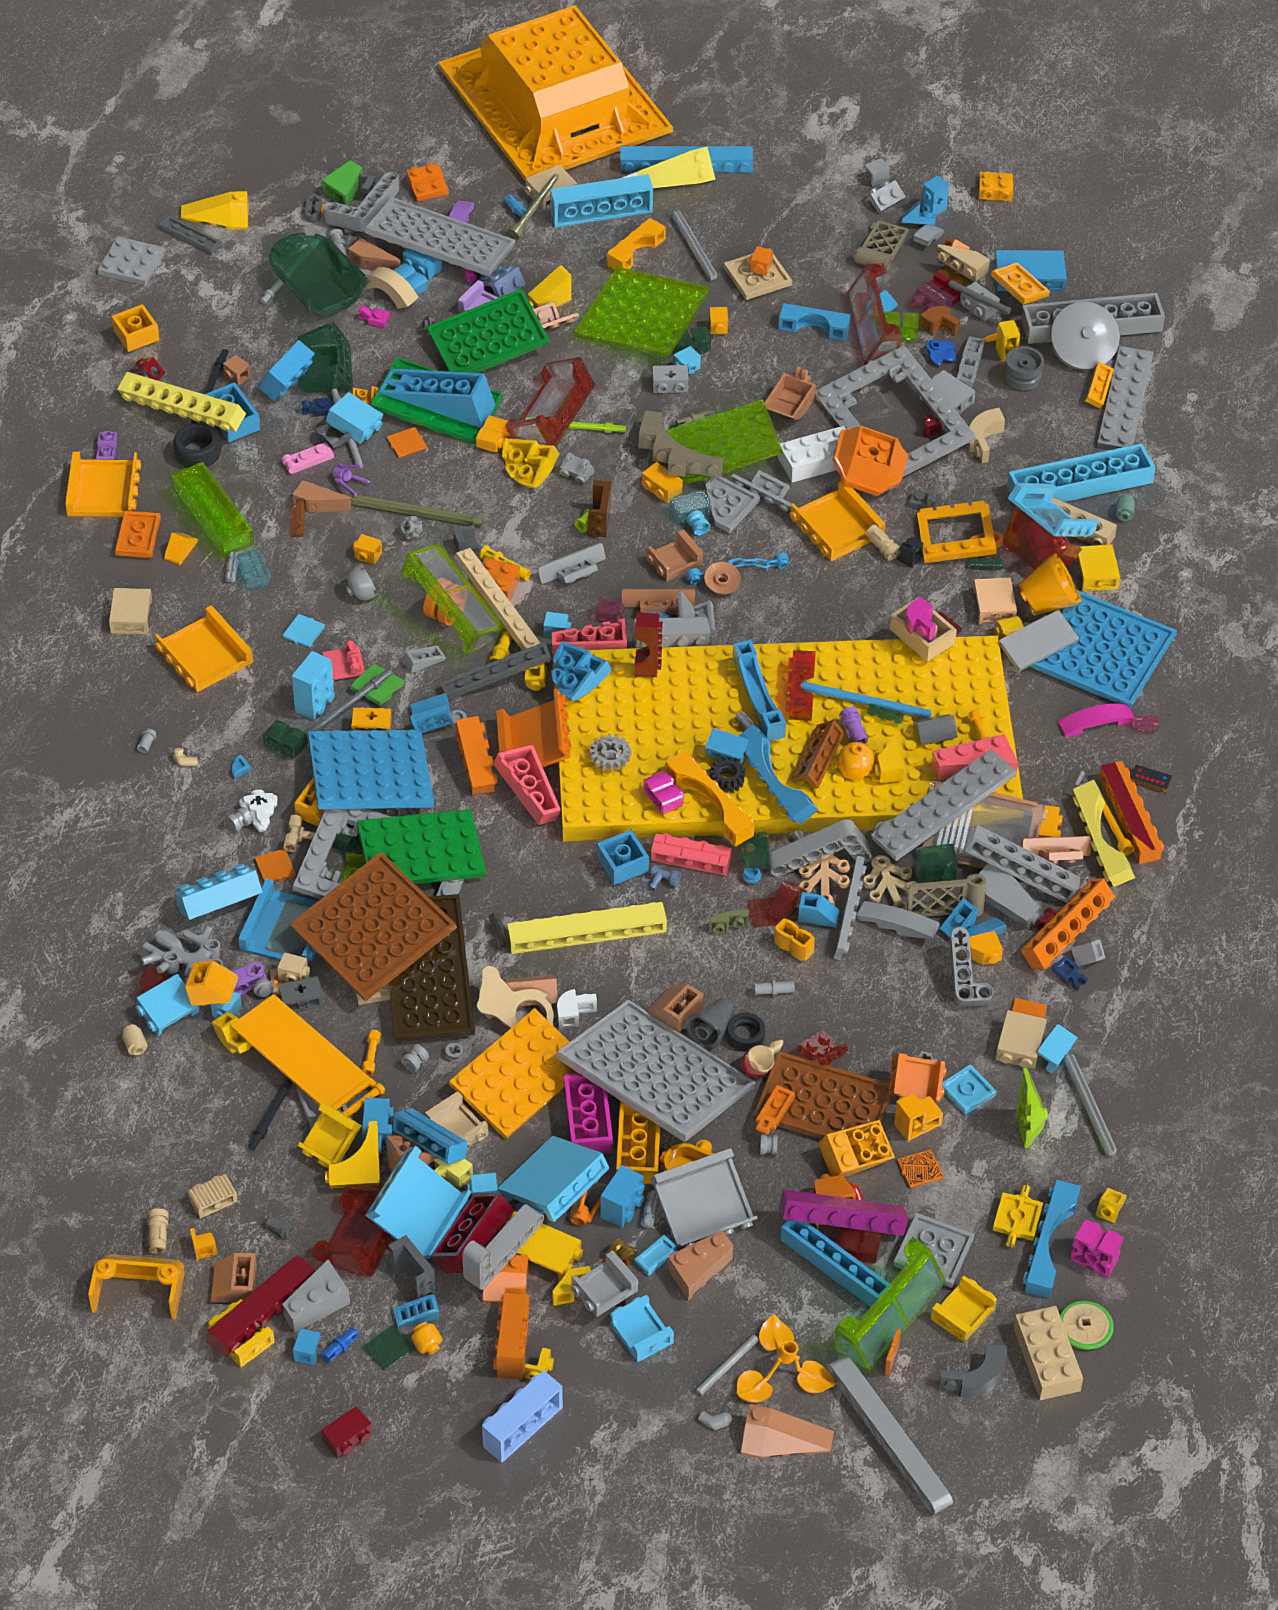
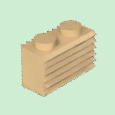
[188,1174,238,1219]

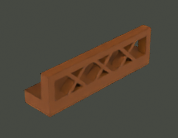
[791,720,845,789]

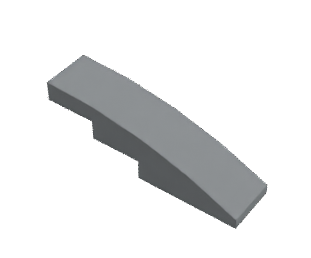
[956,336,986,388]
[857,901,940,939]

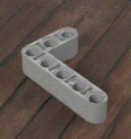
[323,172,399,232]
[767,820,873,877]
[463,1204,544,1290]

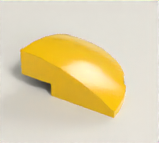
[502,438,560,489]

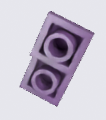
[449,200,474,223]
[96,431,117,460]

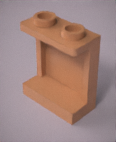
[646,530,704,582]

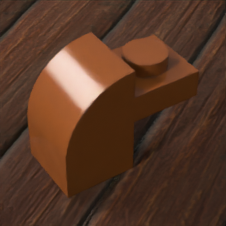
[919,306,960,336]

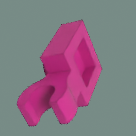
[358,306,390,328]

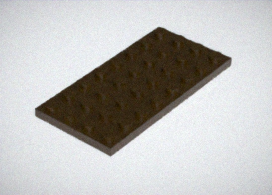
[389,894,475,1042]

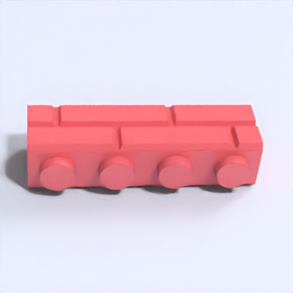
[651,834,732,876]

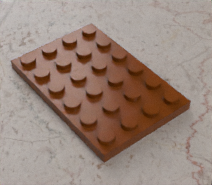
[753,1051,892,1139]

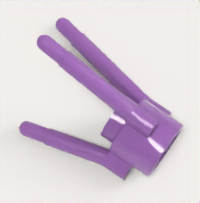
[333,463,370,496]

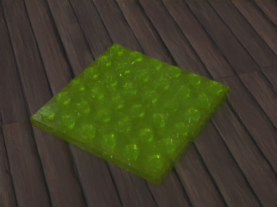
[574,267,710,358]

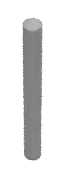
[695,1335,759,1396]

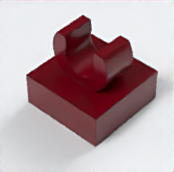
[923,415,943,438]

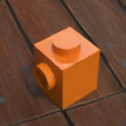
[748,246,773,276]

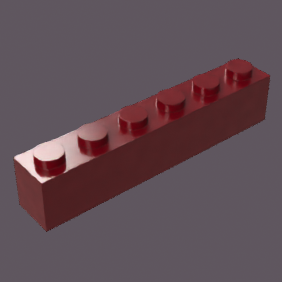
[207,1255,315,1358]

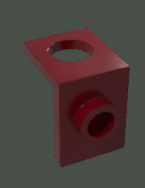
[130,357,165,381]

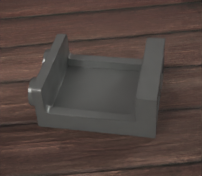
[388,1235,436,1299]

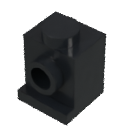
[897,536,924,568]

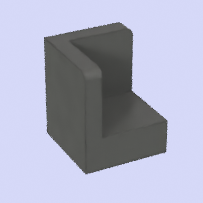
[453,525,479,552]

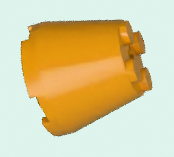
[1019,553,1082,616]

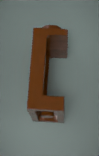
[588,480,612,538]

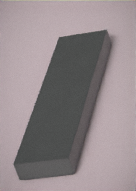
[158,215,222,255]

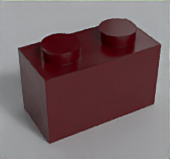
[321,1406,373,1459]

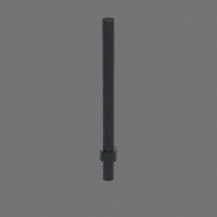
[191,349,229,424]
[248,1077,294,1151]

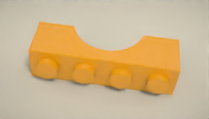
[606,218,666,275]

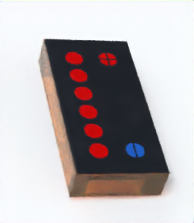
[1130,764,1172,794]

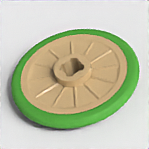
[1060,1301,1114,1350]

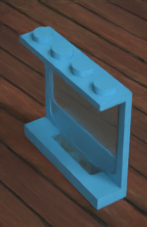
[238,879,318,965]

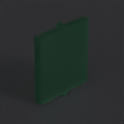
[363,1325,414,1371]

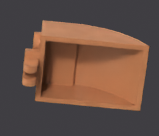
[762,367,816,420]

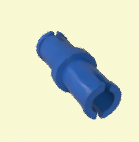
[320,1326,360,1364]

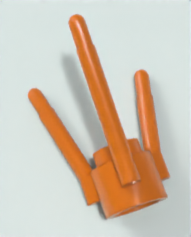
[569,1191,601,1226]

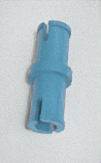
[504,194,530,219]

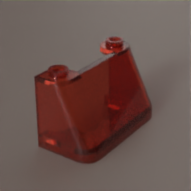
[1002,506,1082,570]
[311,1186,393,1277]

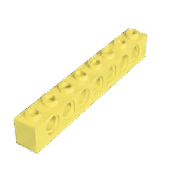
[117,372,246,432]

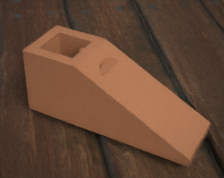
[348,238,400,270]
[292,480,351,512]

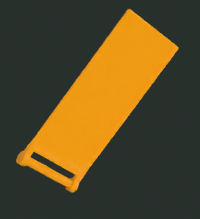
[231,995,385,1117]

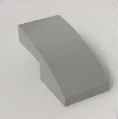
[913,225,944,247]

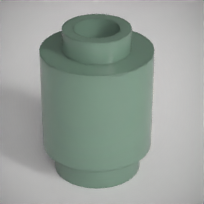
[1116,494,1135,521]

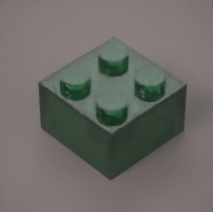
[912,843,958,883]

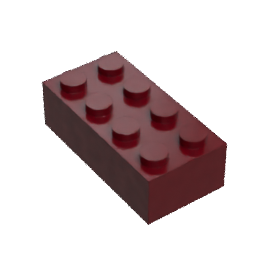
[430,1193,514,1273]

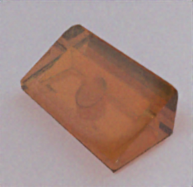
[290,498,305,537]

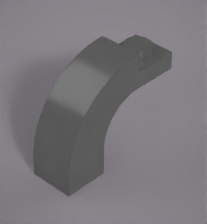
[939,1344,1007,1398]

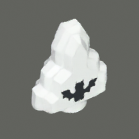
[239,790,277,832]

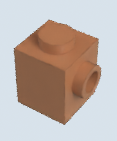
[223,355,251,386]

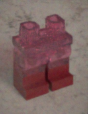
[912,272,961,312]

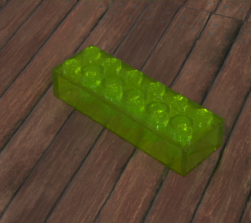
[171,462,255,558]

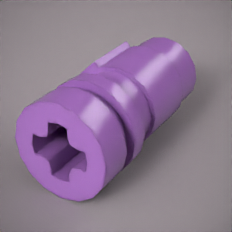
[839,707,868,744]

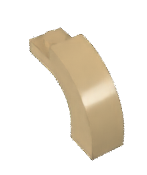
[361,267,419,309]
[967,408,1005,463]

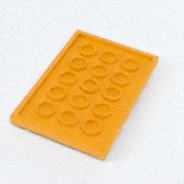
[449,1008,580,1140]

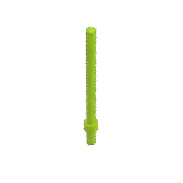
[521,418,627,433]

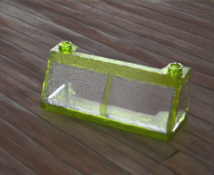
[401,543,505,655]

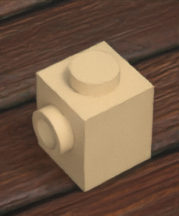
[277,953,310,982]

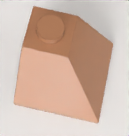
[386,1135,437,1172]

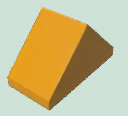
[164,533,198,565]

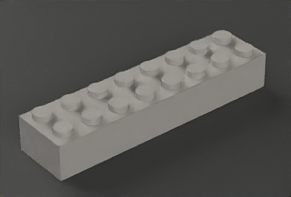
[1021,293,1165,344]

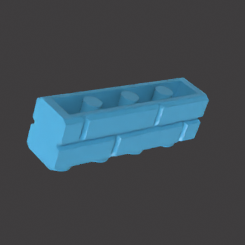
[392,1108,468,1165]

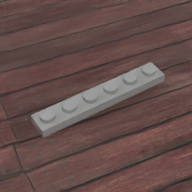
[833,856,866,961]

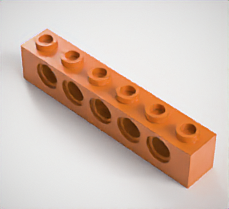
[1021,878,1115,969]

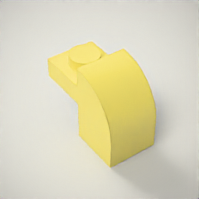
[434,1158,473,1189]

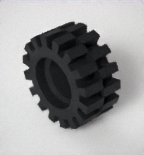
[710,757,745,793]

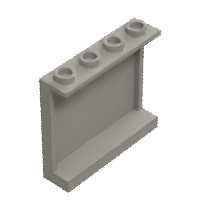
[651,1148,758,1249]

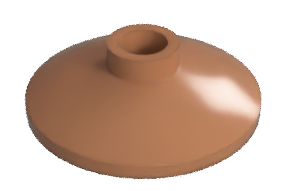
[704,562,741,595]

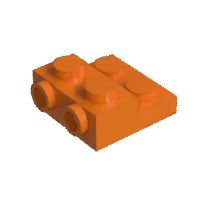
[406,163,449,202]

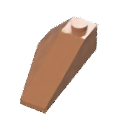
[741,1404,834,1459]

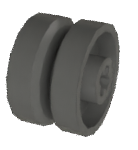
[1004,346,1044,391]

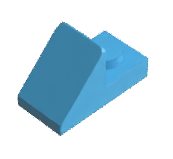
[902,200,936,225]
[939,898,979,939]

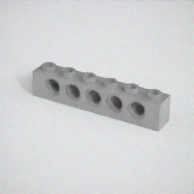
[965,825,1080,903]

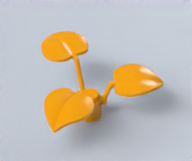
[736,1314,836,1403]

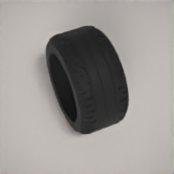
[173,423,221,469]

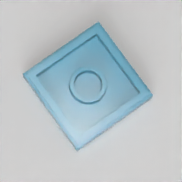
[942,1064,997,1115]

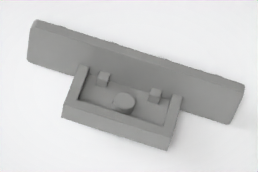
[731,470,792,512]
[537,542,606,584]

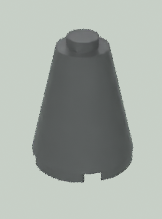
[684,998,734,1049]

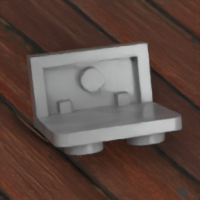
[676,591,716,634]

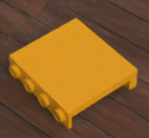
[66,452,141,517]
[790,480,885,561]
[155,605,253,692]

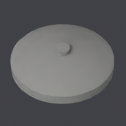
[1050,302,1120,371]

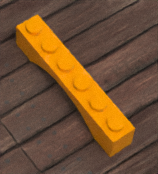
[665,751,755,847]

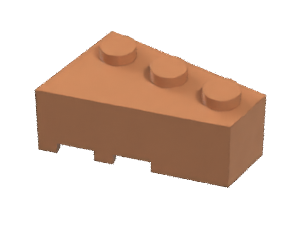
[668,1230,733,1301]

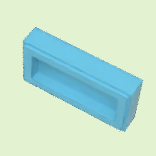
[634,1235,679,1276]

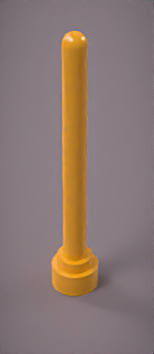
[1102,796,1135,856]

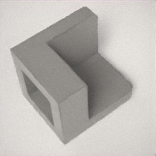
[865,158,890,186]
[1071,939,1105,966]

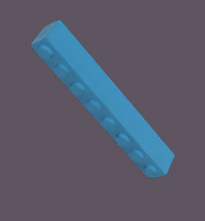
[620,146,753,172]

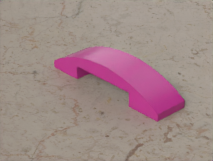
[1058,704,1135,737]

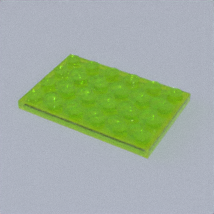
[666,399,783,486]

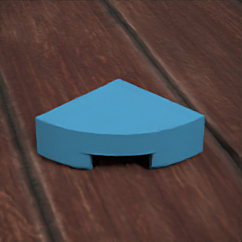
[232,754,251,779]

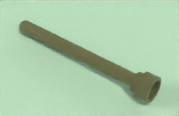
[508,174,559,239]

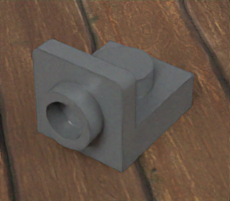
[358,173,376,200]
[909,487,937,509]

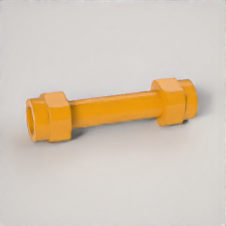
[969,709,989,740]
[362,1030,381,1076]

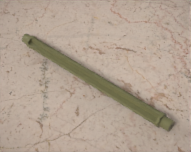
[344,494,483,526]

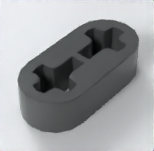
[305,195,322,223]

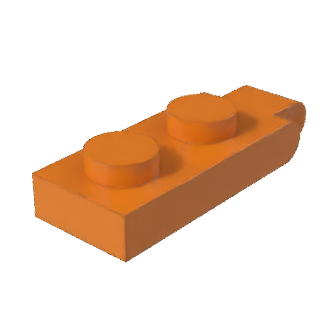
[756,1085,795,1135]

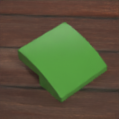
[350,664,405,705]

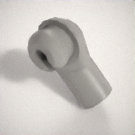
[698,1411,732,1430]

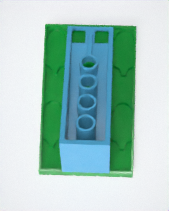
[371,357,503,445]

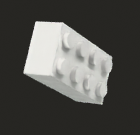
[778,426,846,483]

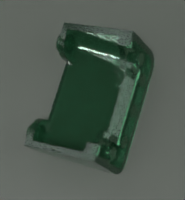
[297,321,353,393]

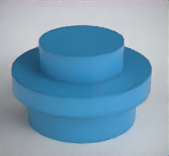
[742,865,761,884]

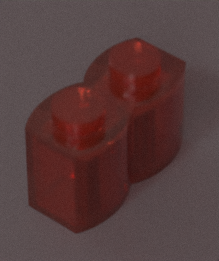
[837,1227,882,1264]

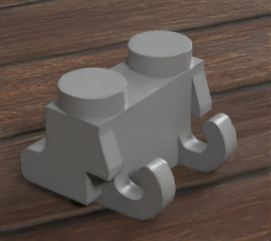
[559,452,594,484]

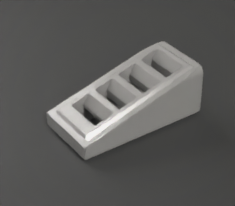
[403,645,446,673]

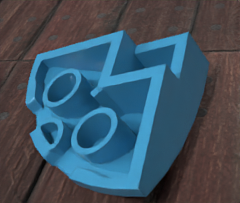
[552,641,612,701]

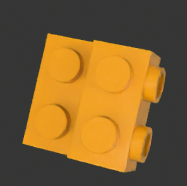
[979,172,1013,201]

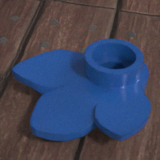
[926,340,956,366]

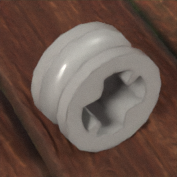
[445,1043,464,1063]

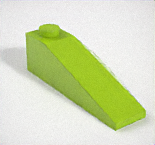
[1015,1068,1048,1148]

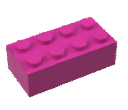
[564,1074,613,1154]

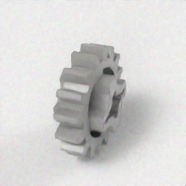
[590,734,631,772]

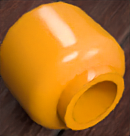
[411,1322,443,1355]

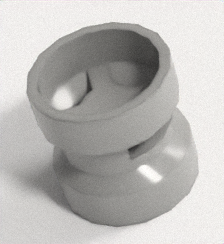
[226,807,253,833]
[401,1044,429,1072]

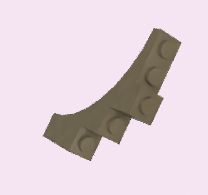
[638,410,724,477]

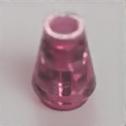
[1132,713,1159,732]

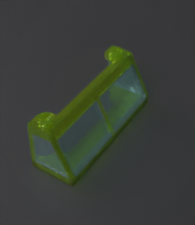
[835,1237,946,1375]

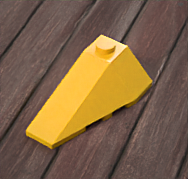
[181,191,249,230]

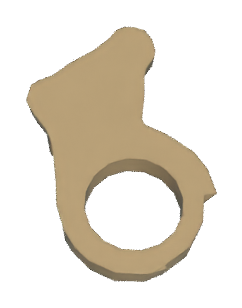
[477,966,554,1030]

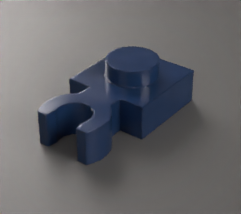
[1051,955,1088,991]

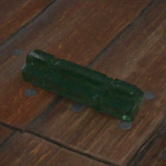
[968,558,1004,570]
[867,704,904,724]

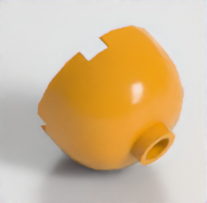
[837,742,875,780]

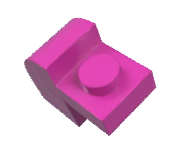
[905,596,936,641]

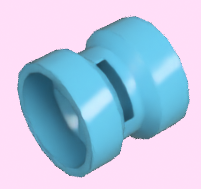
[686,510,710,536]

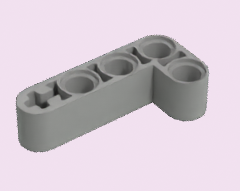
[949,927,994,1007]

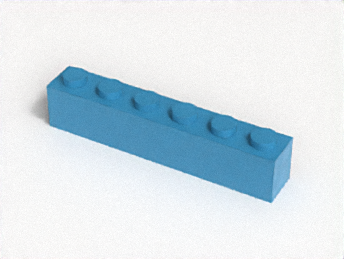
[780,1220,893,1313]

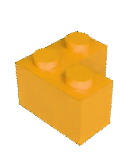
[894,1093,943,1142]

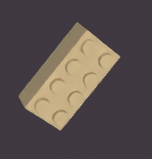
[1013,1306,1083,1400]

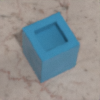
[293,1329,320,1365]

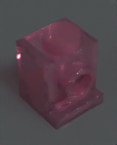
[598,596,625,623]

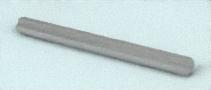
[672,210,717,281]
[1064,1054,1117,1156]

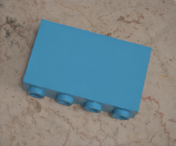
[995,250,1067,291]

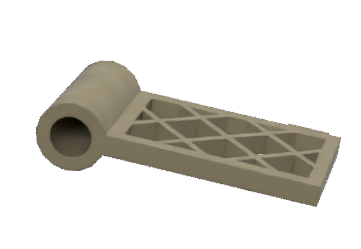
[853,220,909,272]
[907,874,986,917]

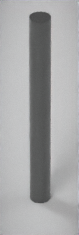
[949,281,1011,315]

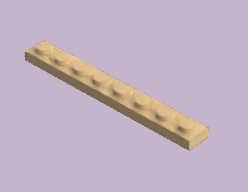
[454,548,551,665]

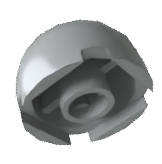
[345,563,379,601]

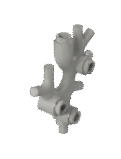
[140,926,227,977]

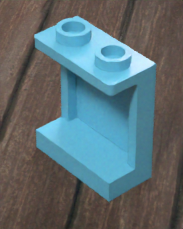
[135,974,200,1036]
[611,1295,674,1362]

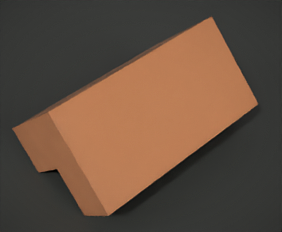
[505,975,558,1007]

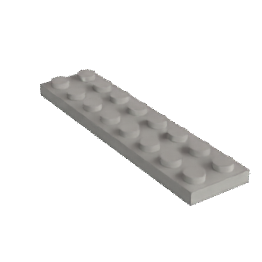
[1097,346,1154,450]
[871,749,1016,861]

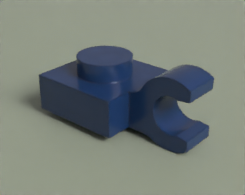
[301,398,332,417]

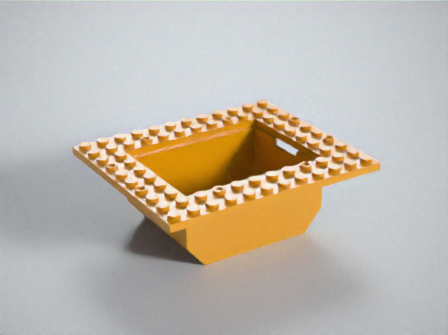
[438,5,673,181]

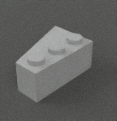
[283,1260,350,1333]

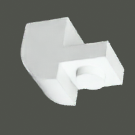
[557,989,597,1029]

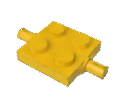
[993,1185,1043,1248]

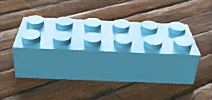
[550,174,653,227]

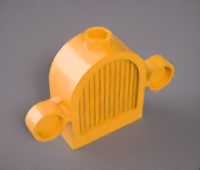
[660,1140,713,1171]

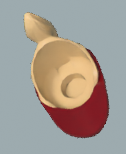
[740,1040,783,1079]

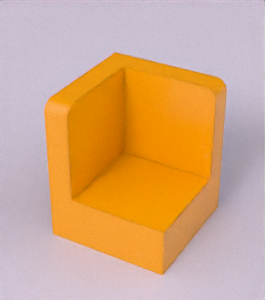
[190,1228,217,1260]

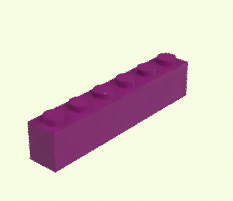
[779,1189,908,1236]

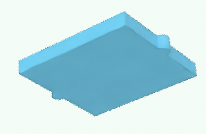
[282,614,325,648]

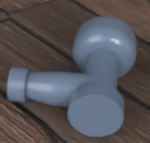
[649,865,681,891]

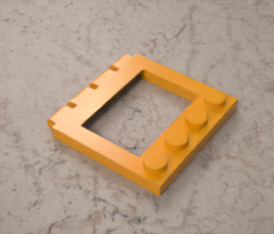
[917,500,997,563]

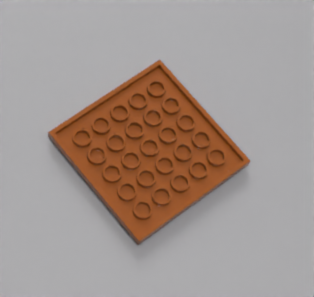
[290,852,457,1002]

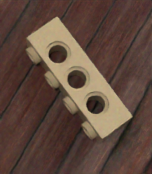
[1042,497,1117,546]

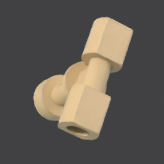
[284,815,316,852]

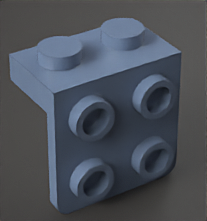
[475,264,526,297]

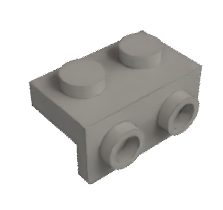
[865,180,906,213]

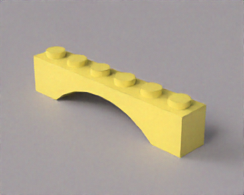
[1073,780,1135,887]

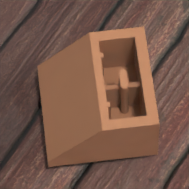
[647,984,703,1032]
[211,1253,257,1303]

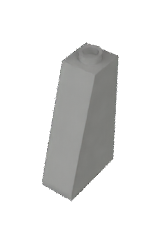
[979,863,1040,929]

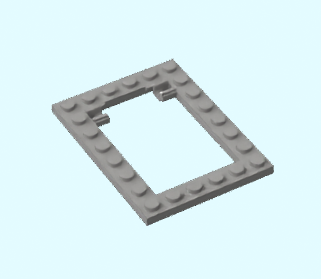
[815,345,976,477]
[292,809,465,899]

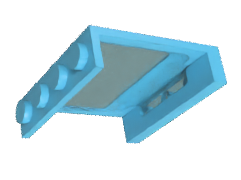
[1008,483,1099,536]

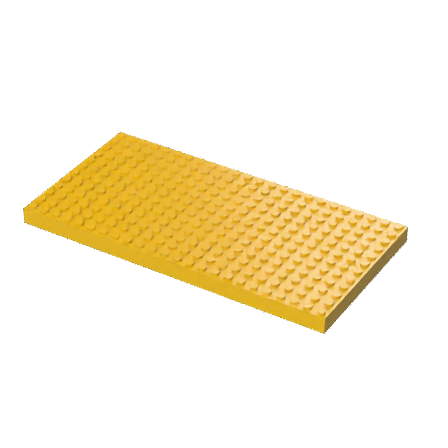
[553,636,1024,842]

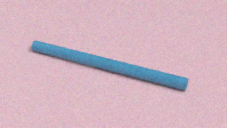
[801,681,932,718]

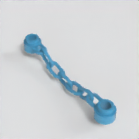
[686,553,789,585]

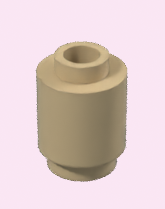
[122,1025,148,1055]

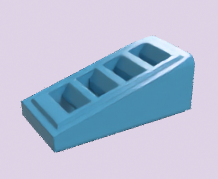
[393,1294,439,1328]

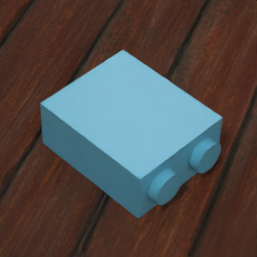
[326,392,383,444]

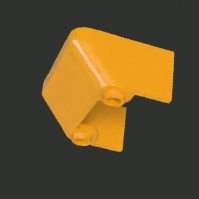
[88,1254,185,1319]

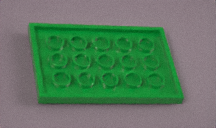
[427,288,550,373]
[357,809,486,884]

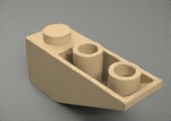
[936,244,990,282]

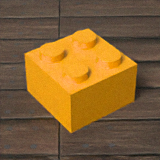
[111,304,160,352]

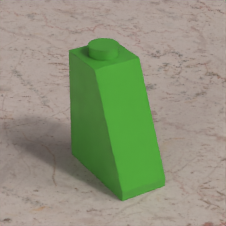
[322,160,363,206]

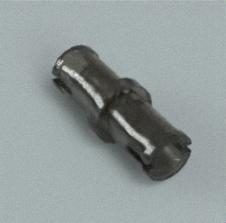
[489,913,510,950]

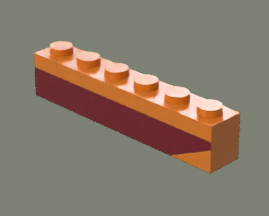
[1099,761,1164,864]

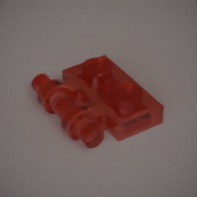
[797,1030,848,1066]

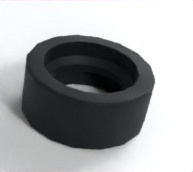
[727,1012,765,1052]

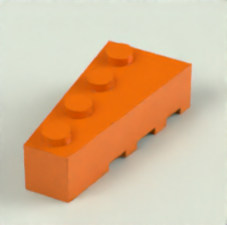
[455,716,498,796]

